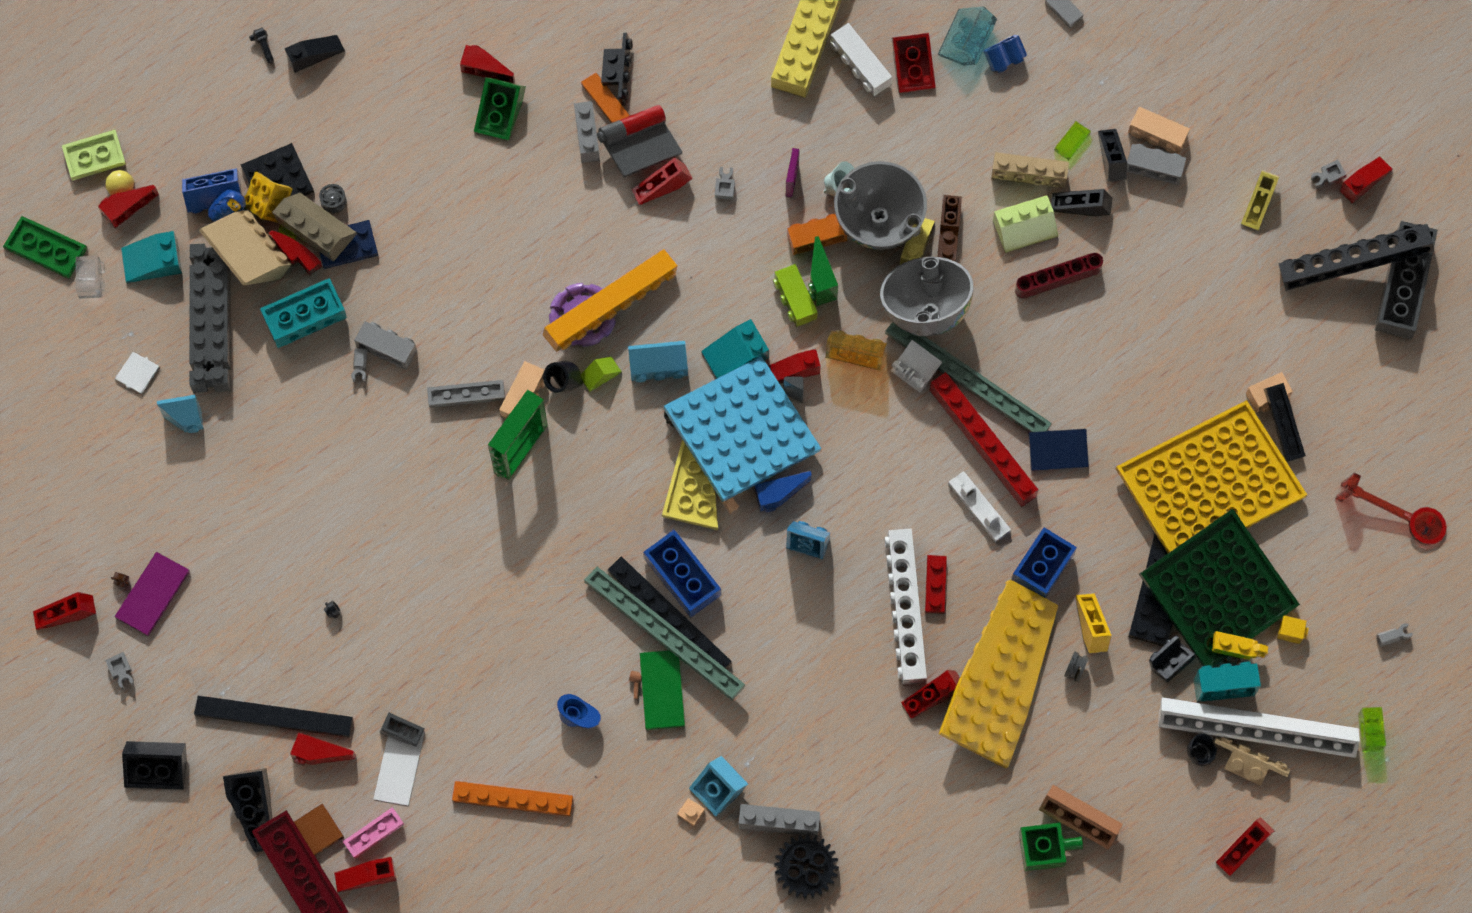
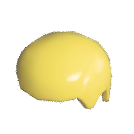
[105,170,135,195]

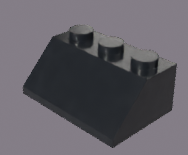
[122,741,187,790]

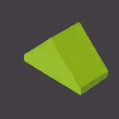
[581,357,622,392]

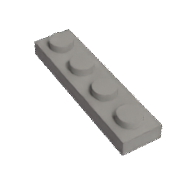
[427,380,505,408]

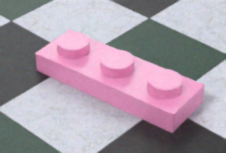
[343,807,404,859]

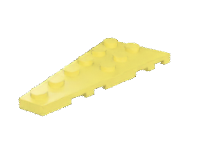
[662,439,718,530]

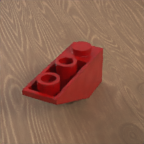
[901,670,960,719]
[334,857,397,893]

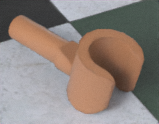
[629,671,641,699]

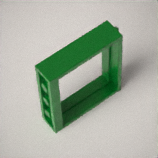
[488,389,548,480]

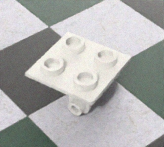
[890,340,942,393]

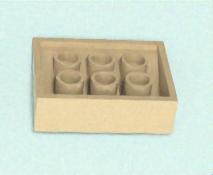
[199,210,291,286]

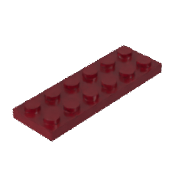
[252,810,349,913]

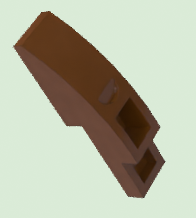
[937,195,962,262]

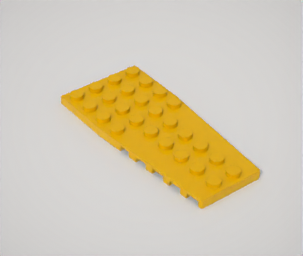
[939,580,1058,768]

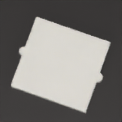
[115,352,160,394]

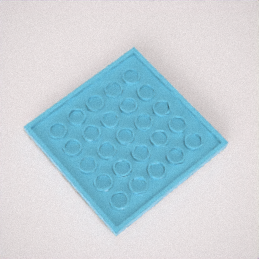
[663,356,821,502]

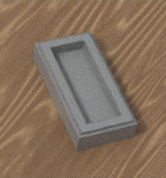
[1045,0,1084,28]

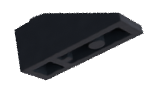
[284,35,345,73]
[1098,129,1127,182]
[1051,189,1113,216]

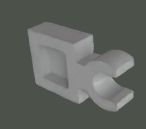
[1311,160,1347,188]
[715,167,735,200]
[105,652,134,690]

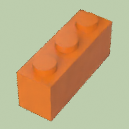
[787,214,847,255]

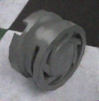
[319,184,347,214]
[1064,651,1089,683]

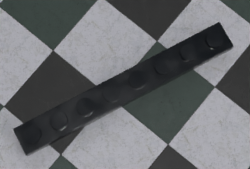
[608,556,732,669]

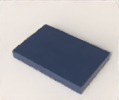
[1028,428,1089,471]

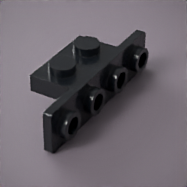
[601,32,633,106]

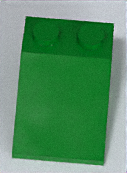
[474,78,526,140]
[808,236,838,307]

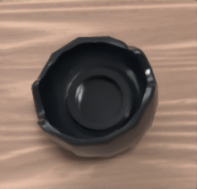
[1187,734,1217,767]

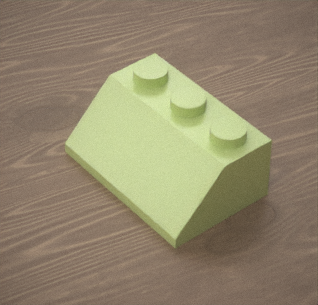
[993,195,1058,253]

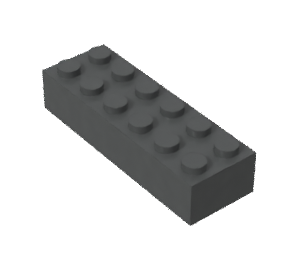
[1374,221,1438,339]

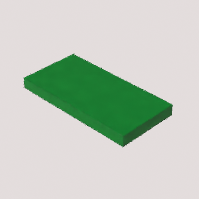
[3,216,88,279]
[640,650,685,730]

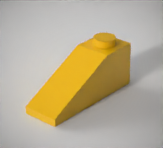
[1076,593,1112,653]

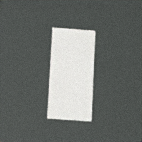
[374,726,425,806]

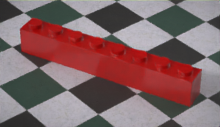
[929,372,1039,508]

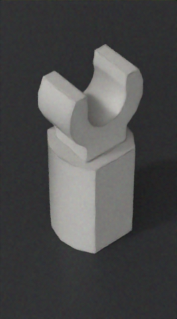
[351,348,367,382]
[1376,623,1413,647]

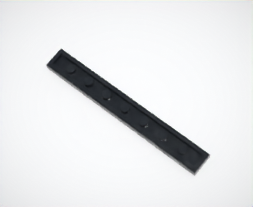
[194,695,353,737]

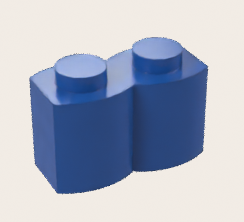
[983,35,1027,73]

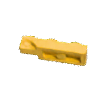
[1212,631,1268,660]

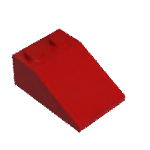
[891,33,936,93]

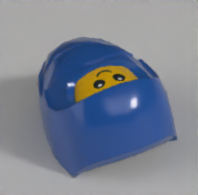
[208,189,246,222]

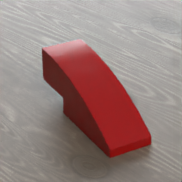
[268,230,322,276]

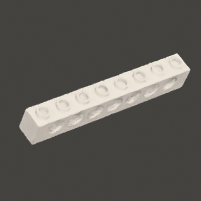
[885,528,927,685]

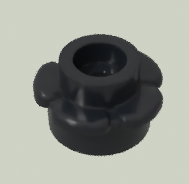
[324,600,341,619]

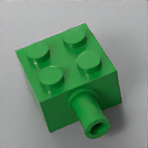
[1019,823,1083,871]

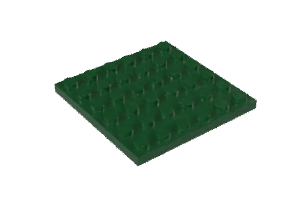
[1139,509,1300,667]

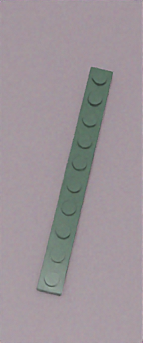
[885,322,1052,432]
[584,566,745,701]

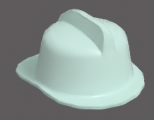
[823,161,854,197]

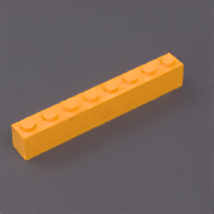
[543,249,678,352]

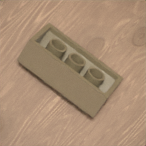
[272,193,357,261]

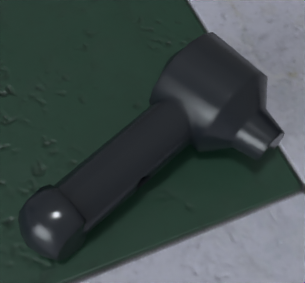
[249,27,274,64]

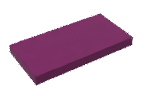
[114,552,190,636]

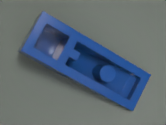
[755,471,812,512]

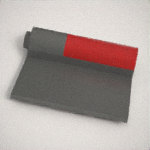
[597,105,683,177]

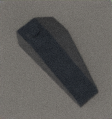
[223,768,272,852]

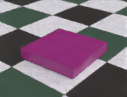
[785,148,800,198]

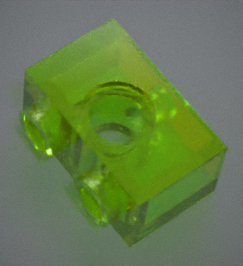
[1358,707,1386,752]

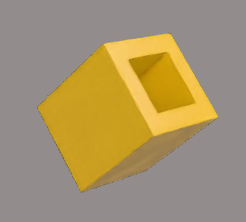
[1277,615,1309,644]

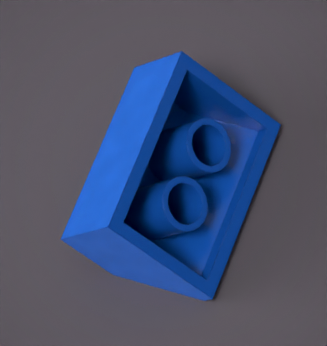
[182,168,242,213]

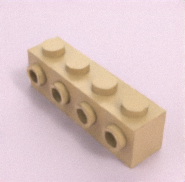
[991,152,1069,188]

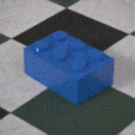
[1011,527,1077,598]

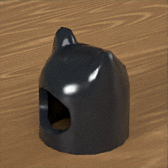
[543,360,583,393]

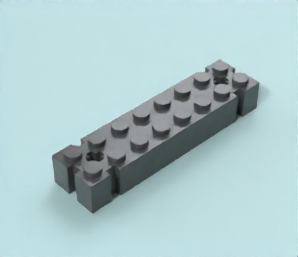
[189,243,231,393]

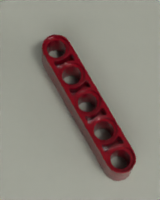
[1015,253,1104,299]

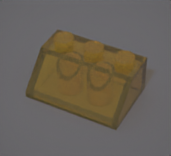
[825,330,887,371]

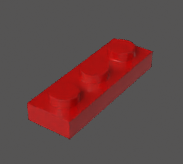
[925,555,947,614]

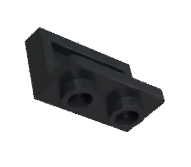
[1149,635,1196,683]

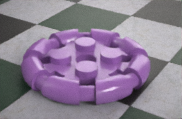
[549,283,617,347]

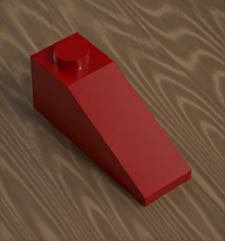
[460,45,515,83]
[1340,156,1393,204]
[632,157,693,205]
[98,184,159,228]
[768,349,821,384]
[33,592,96,630]
[290,732,356,766]
[1216,817,1275,876]

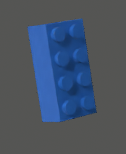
[643,530,721,618]

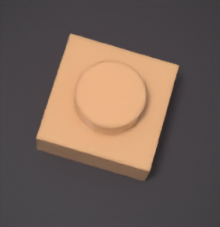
[677,798,705,826]

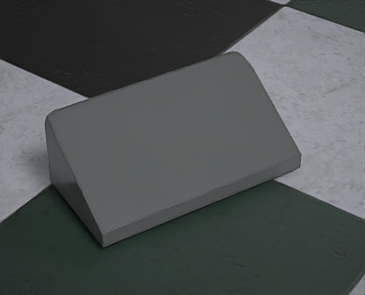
[784,377,803,403]

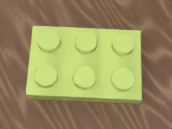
[62,130,126,181]

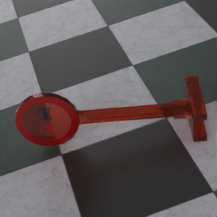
[1335,472,1447,545]

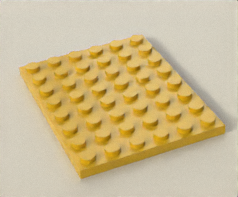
[1116,400,1307,553]

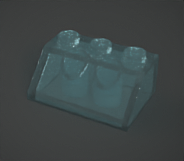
[938,6,997,66]

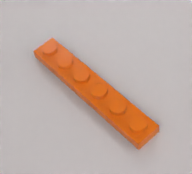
[452,781,573,817]

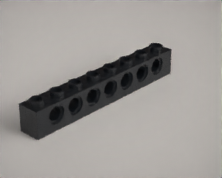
[1278,224,1434,291]

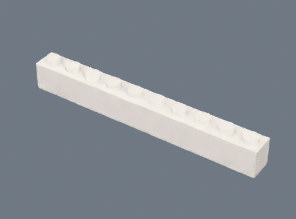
[1158,698,1360,758]

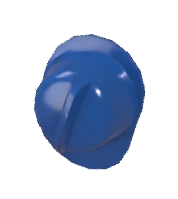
[557,694,601,728]

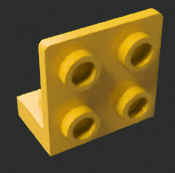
[244,172,293,223]

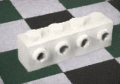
[830,23,892,96]

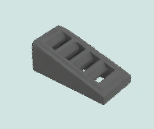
[380,713,425,747]

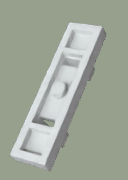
[948,471,1011,543]

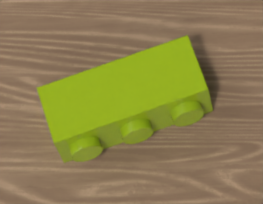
[773,264,818,327]

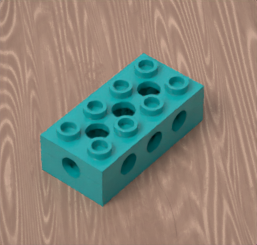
[260,278,347,348]

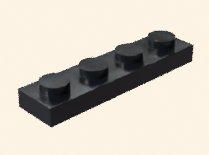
[1264,383,1306,462]

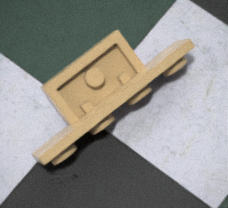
[1215,736,1290,786]

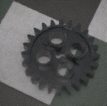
[774,834,839,900]

